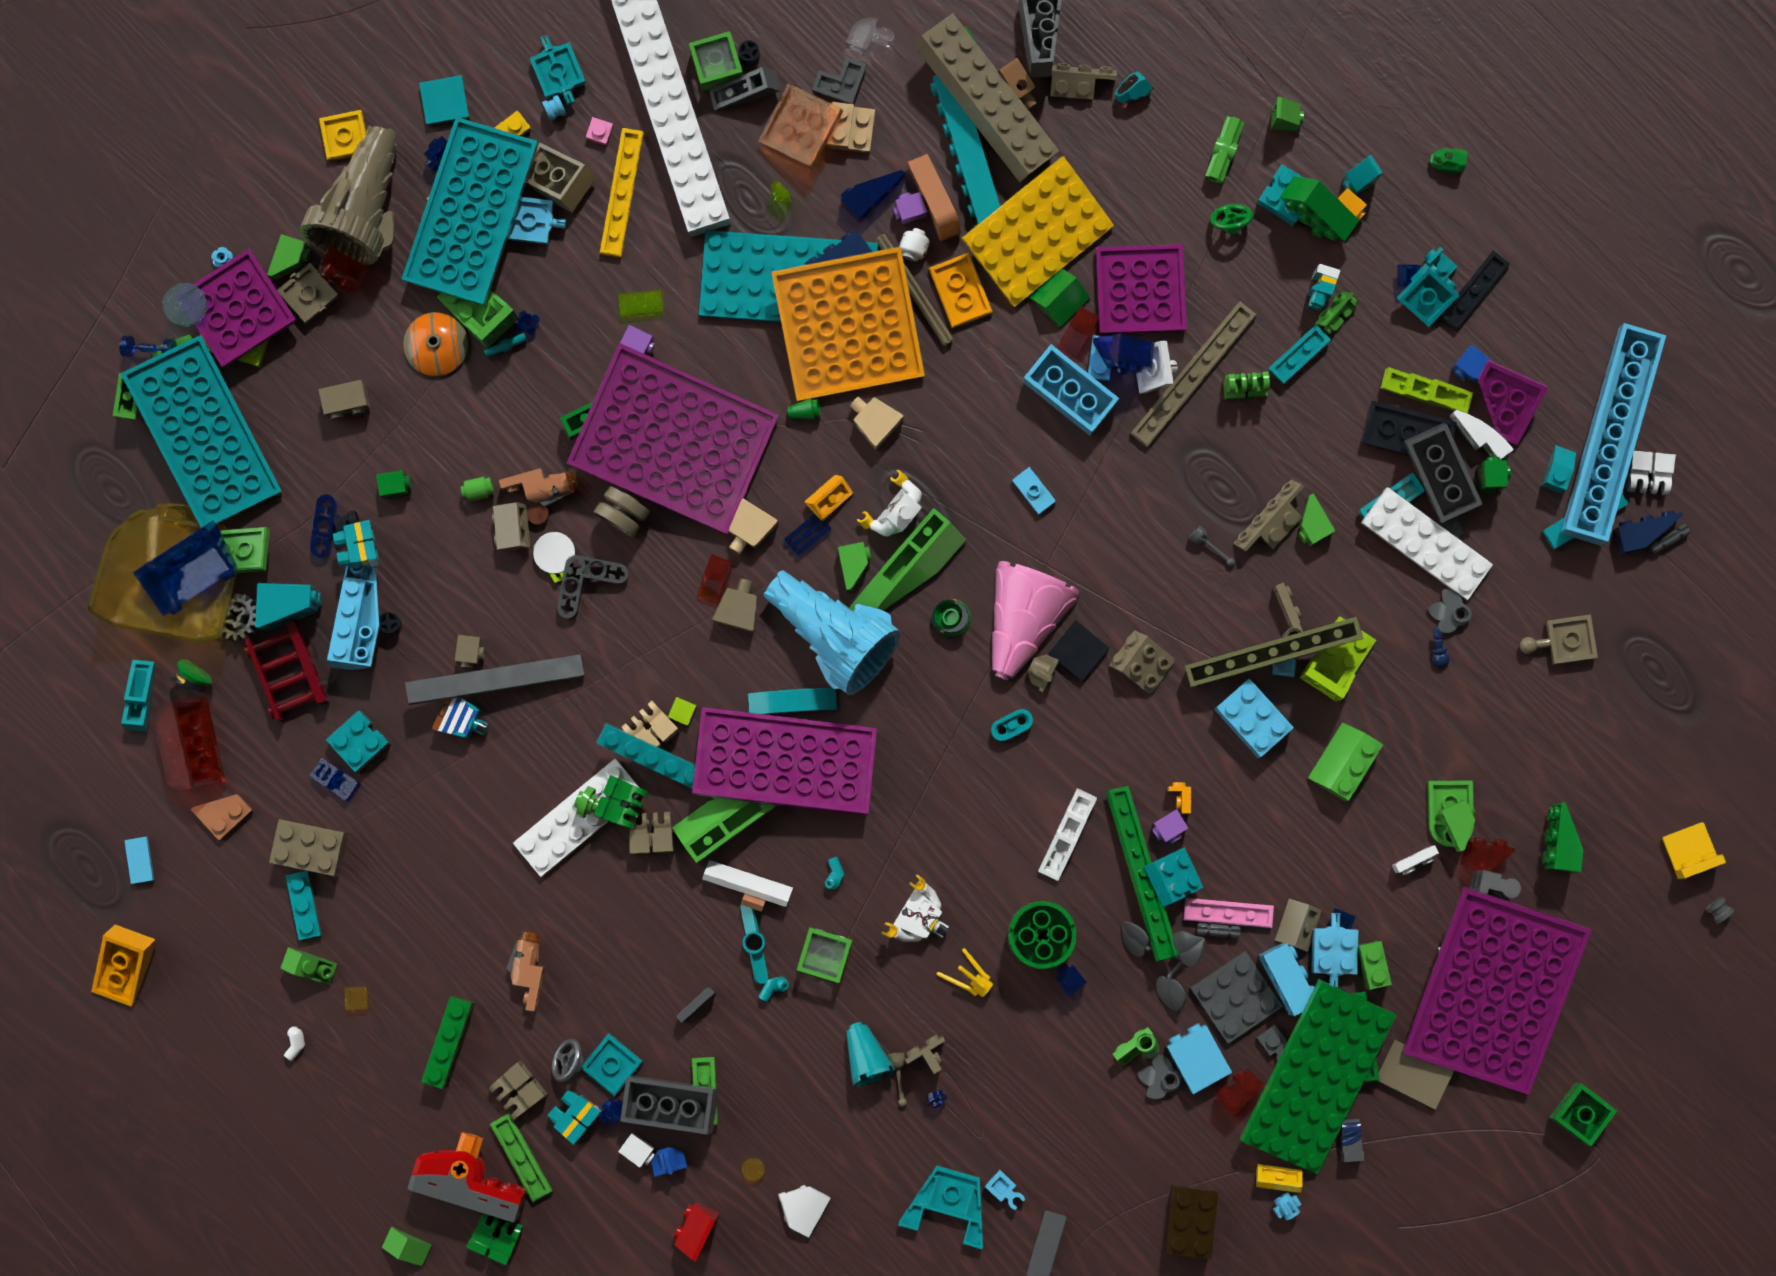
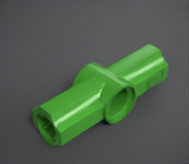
[1205,116,1244,184]

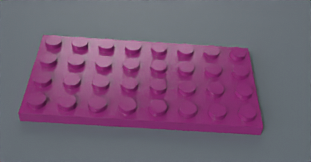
[692,707,877,816]

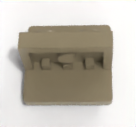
[905,1034,945,1074]

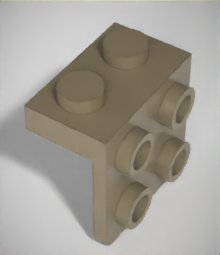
[1109,630,1174,694]

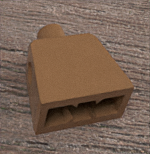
[998,58,1037,109]

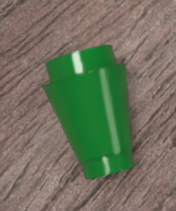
[788,398,821,419]

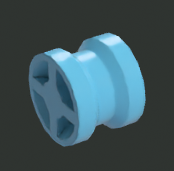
[542,95,567,122]

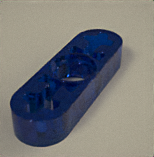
[310,494,338,558]

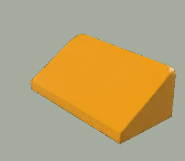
[805,475,854,521]

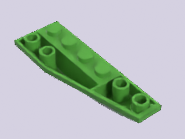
[849,508,967,611]
[672,798,778,863]

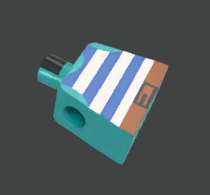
[432,697,489,739]

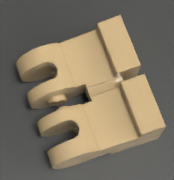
[622,700,680,748]

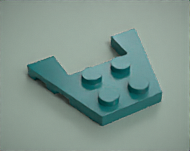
[898,1165,983,1249]

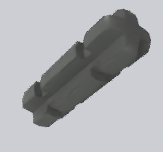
[1649,524,1691,554]
[1197,923,1240,938]

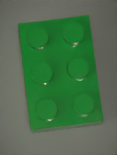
[1280,176,1359,241]

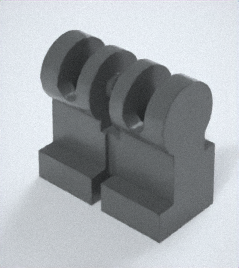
[1470,870,1521,898]

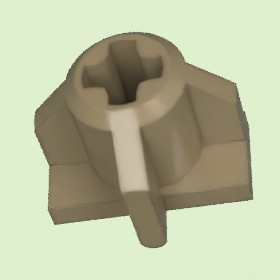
[1027,654,1059,692]

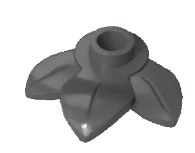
[1428,589,1472,633]
[1137,1054,1181,1099]

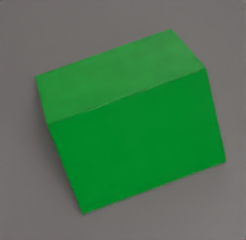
[1029,269,1090,328]

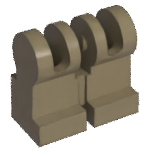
[629,812,675,855]
[488,1061,548,1120]

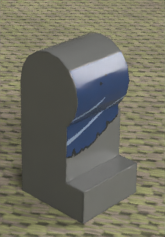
[1340,1119,1364,1162]

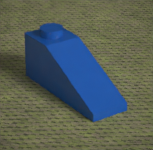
[1452,344,1494,384]

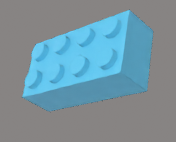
[1023,344,1119,436]

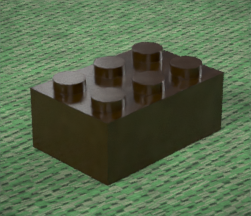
[1164,1184,1218,1260]

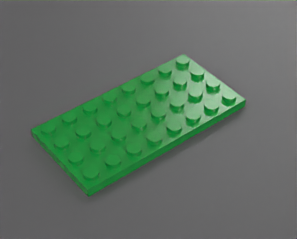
[1240,979,1397,1174]

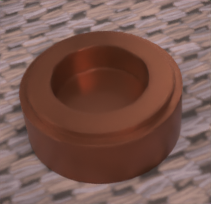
[527,503,549,525]

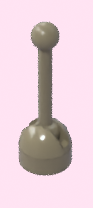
[887,1052,907,1107]

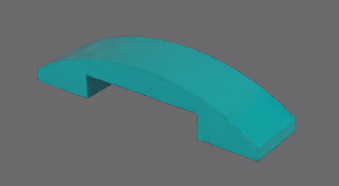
[748,688,837,715]

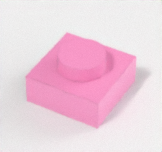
[586,117,614,146]

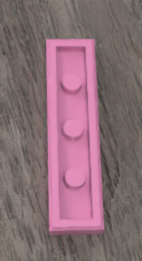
[1183,898,1274,928]

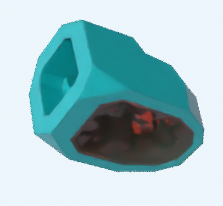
[1115,71,1154,104]

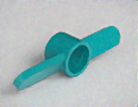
[740,905,768,984]

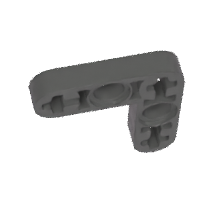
[557,555,628,618]

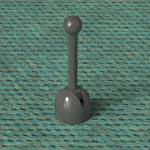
[1188,525,1235,566]

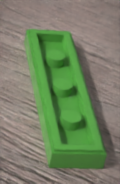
[490,1113,553,1202]

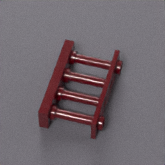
[244,619,329,722]

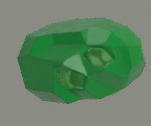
[1429,148,1467,175]

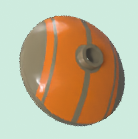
[403,312,469,377]

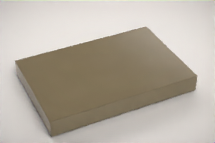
[1379,1039,1454,1110]

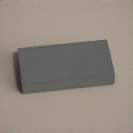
[676,987,716,1023]

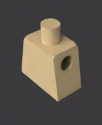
[850,397,904,450]
[728,498,778,554]

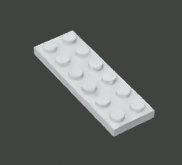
[1361,487,1493,600]
[513,759,640,877]

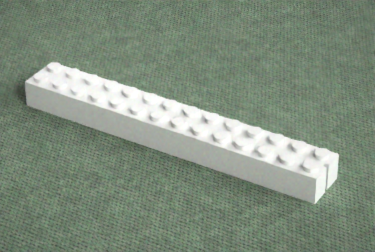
[611,0,731,238]

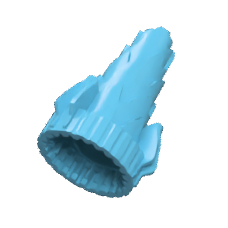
[763,570,900,695]

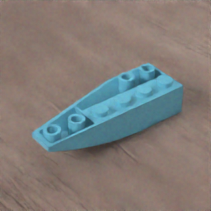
[327,565,380,670]

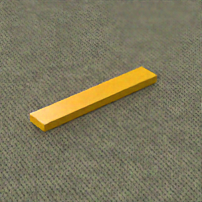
[600,128,644,258]

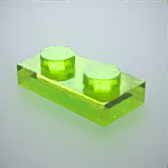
[618,290,664,317]

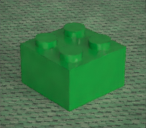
[1549,1082,1617,1147]

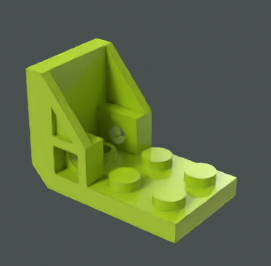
[1300,616,1376,702]

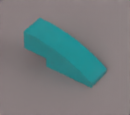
[121,660,155,732]

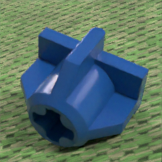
[651,1146,687,1177]

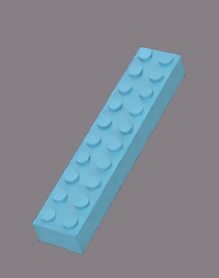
[1560,323,1666,546]

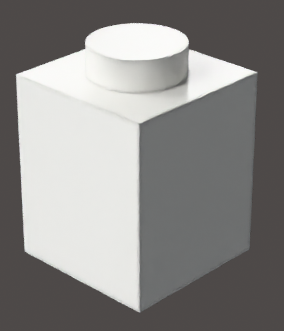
[618,1132,655,1167]

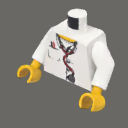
[857,470,922,537]
[882,875,949,942]

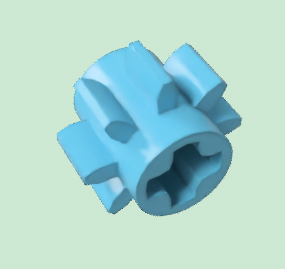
[1273,1192,1302,1221]

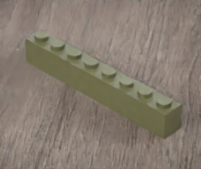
[1185,617,1364,687]

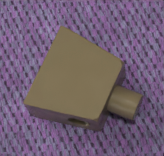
[713,578,758,633]

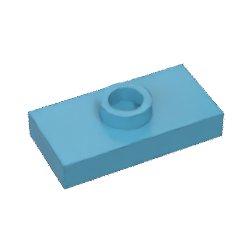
[1012,467,1056,515]

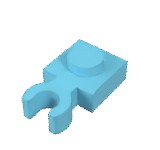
[985,1169,1025,1210]

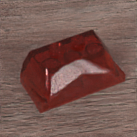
[153,696,226,790]

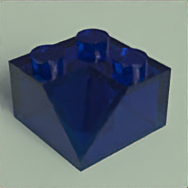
[1093,334,1155,375]

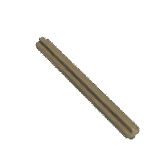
[876,234,953,346]

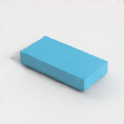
[124,837,155,884]

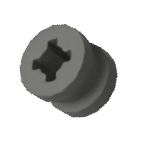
[1705,896,1734,924]

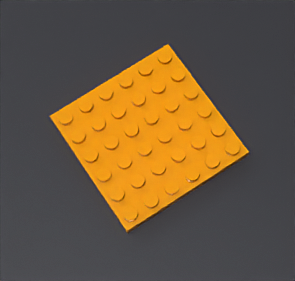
[772,247,925,401]

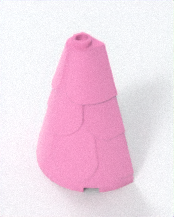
[992,561,1080,680]

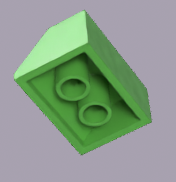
[1308,723,1383,802]

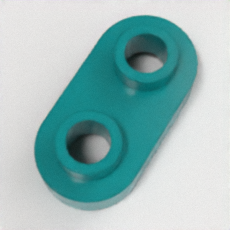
[991,709,1033,741]

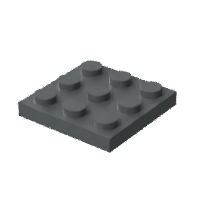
[1190,951,1283,1044]

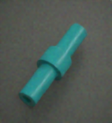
[484,333,527,358]

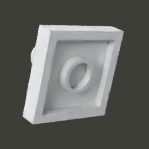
[1133,341,1178,394]

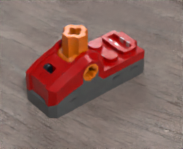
[407,1132,527,1222]

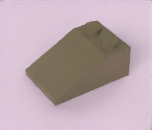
[525,142,596,212]

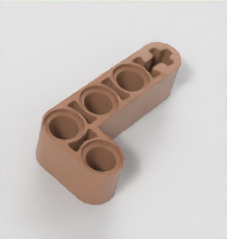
[907,154,961,242]

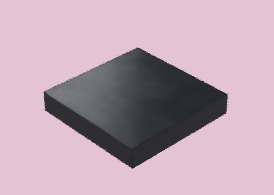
[1048,620,1110,682]

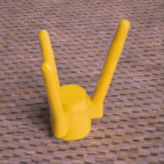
[936,948,993,997]

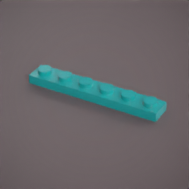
[596,723,716,799]

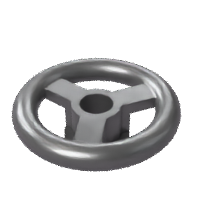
[551,1039,583,1082]

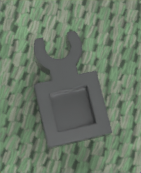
[1256,1025,1287,1062]

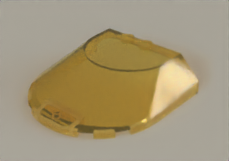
[88,503,237,643]

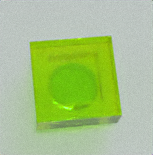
[770,180,792,205]

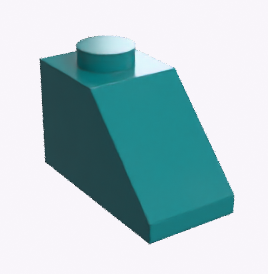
[1343,155,1383,195]
[1540,445,1576,494]

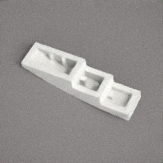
[1038,788,1097,881]

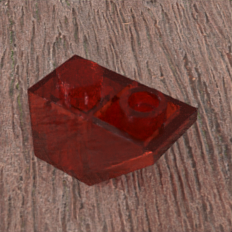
[1461,836,1515,871]

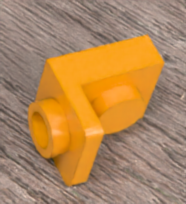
[1167,782,1191,814]

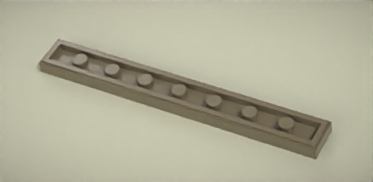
[1130,301,1257,448]

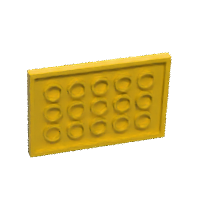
[962,156,1114,307]

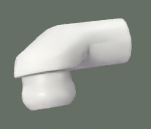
[284,1027,305,1061]

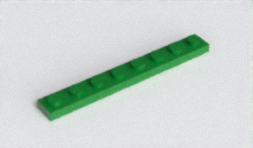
[1106,786,1179,962]

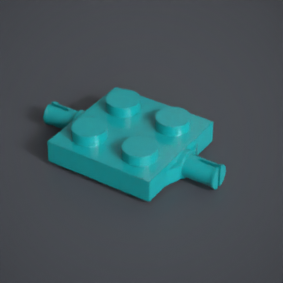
[530,35,586,106]

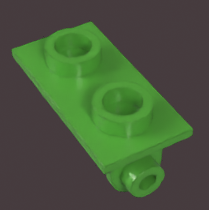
[1315,291,1358,334]

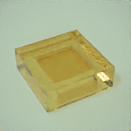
[344,987,369,1010]

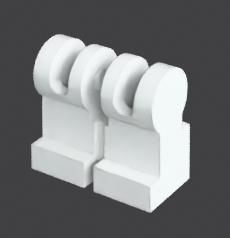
[1626,451,1676,495]

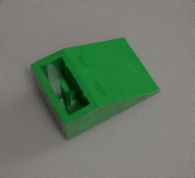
[1542,802,1583,873]

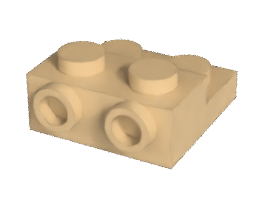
[823,102,875,153]

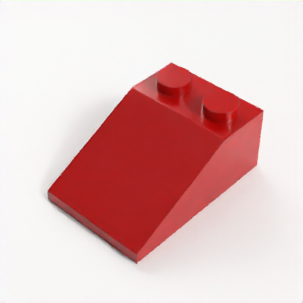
[673,1202,719,1262]

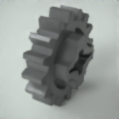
[214,593,256,642]

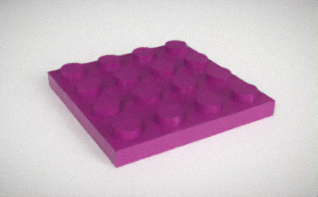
[1096,244,1187,334]
[176,248,297,368]

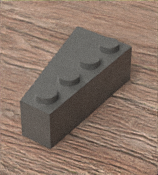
[1019,0,1062,78]

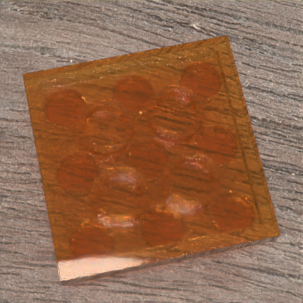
[758,84,843,169]

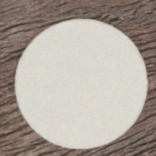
[533,532,575,573]

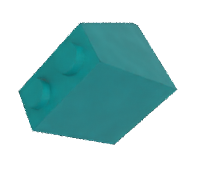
[255,583,322,632]

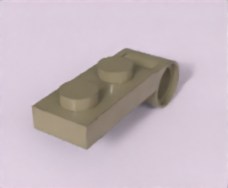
[1273,582,1303,638]

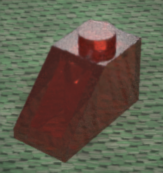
[1057,306,1100,359]
[697,554,733,605]

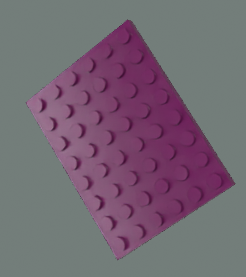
[566,343,779,535]
[1402,886,1592,1095]

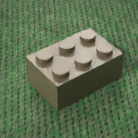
[269,819,348,876]

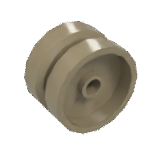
[593,486,650,538]

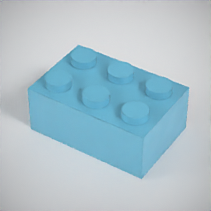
[1214,679,1294,758]
[1258,943,1314,1016]

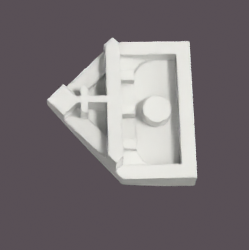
[778,1185,831,1238]

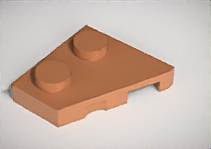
[191,794,253,841]

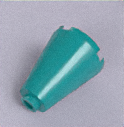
[846,1022,895,1087]

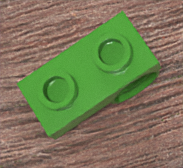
[1113,1027,1159,1067]

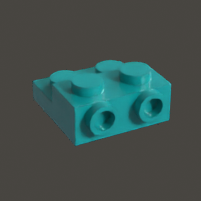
[1397,263,1460,327]

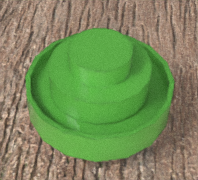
[574,786,599,819]

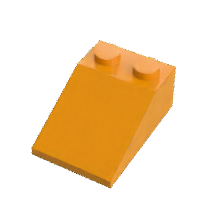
[91,925,156,1007]

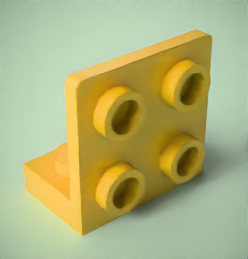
[1662,822,1726,879]

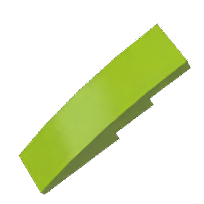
[1380,367,1473,413]

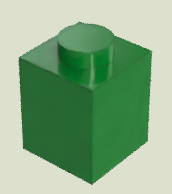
[376,470,411,499]

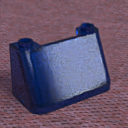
[133,520,238,616]

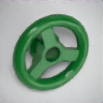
[1210,204,1253,234]

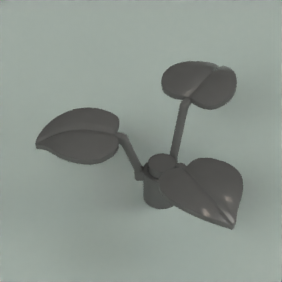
[1121,921,1205,1012]

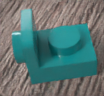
[1424,247,1458,280]

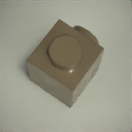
[455,635,485,668]

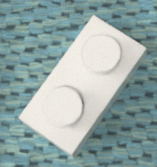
[1392,845,1439,875]

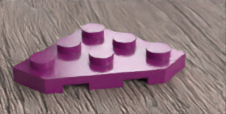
[1478,359,1548,445]

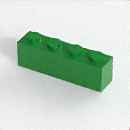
[421,996,475,1089]

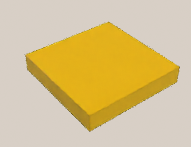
[319,110,366,162]

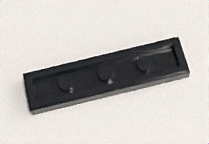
[1439,250,1510,331]

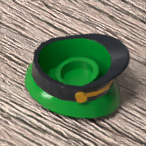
[931,599,971,637]
[170,659,213,692]

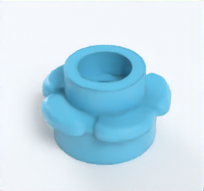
[211,247,233,268]

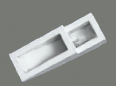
[1449,410,1514,459]

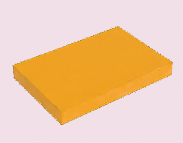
[929,253,993,329]

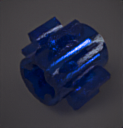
[598,1097,623,1125]

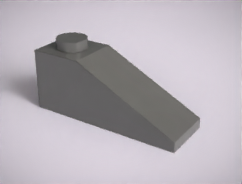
[709,67,781,111]

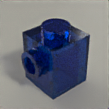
[1054,964,1087,996]

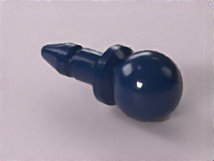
[1432,627,1450,668]

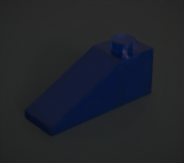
[841,170,905,223]

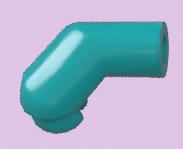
[825,856,844,890]
[758,977,789,1002]

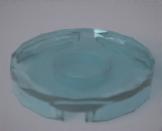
[163,283,208,327]

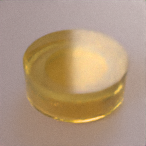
[742,1158,765,1181]

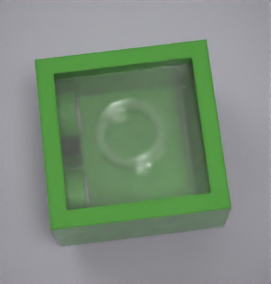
[689,31,743,91]
[797,927,852,983]

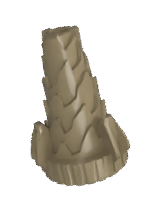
[300,125,397,266]

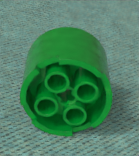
[1007,901,1076,969]

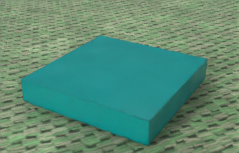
[419,75,470,126]
[581,1033,643,1096]

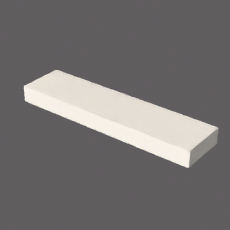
[702,860,793,907]

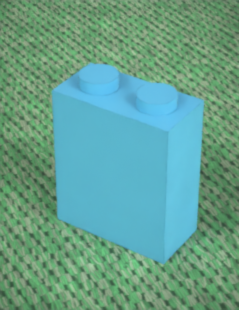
[1166,1023,1232,1094]

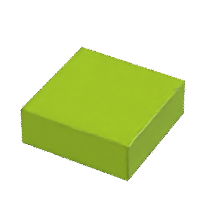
[668,697,697,726]

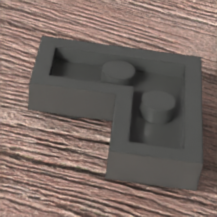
[812,57,867,104]

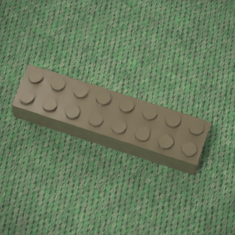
[914,13,1059,182]

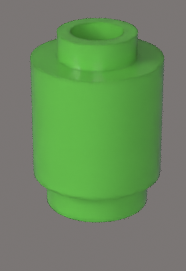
[461,477,494,502]

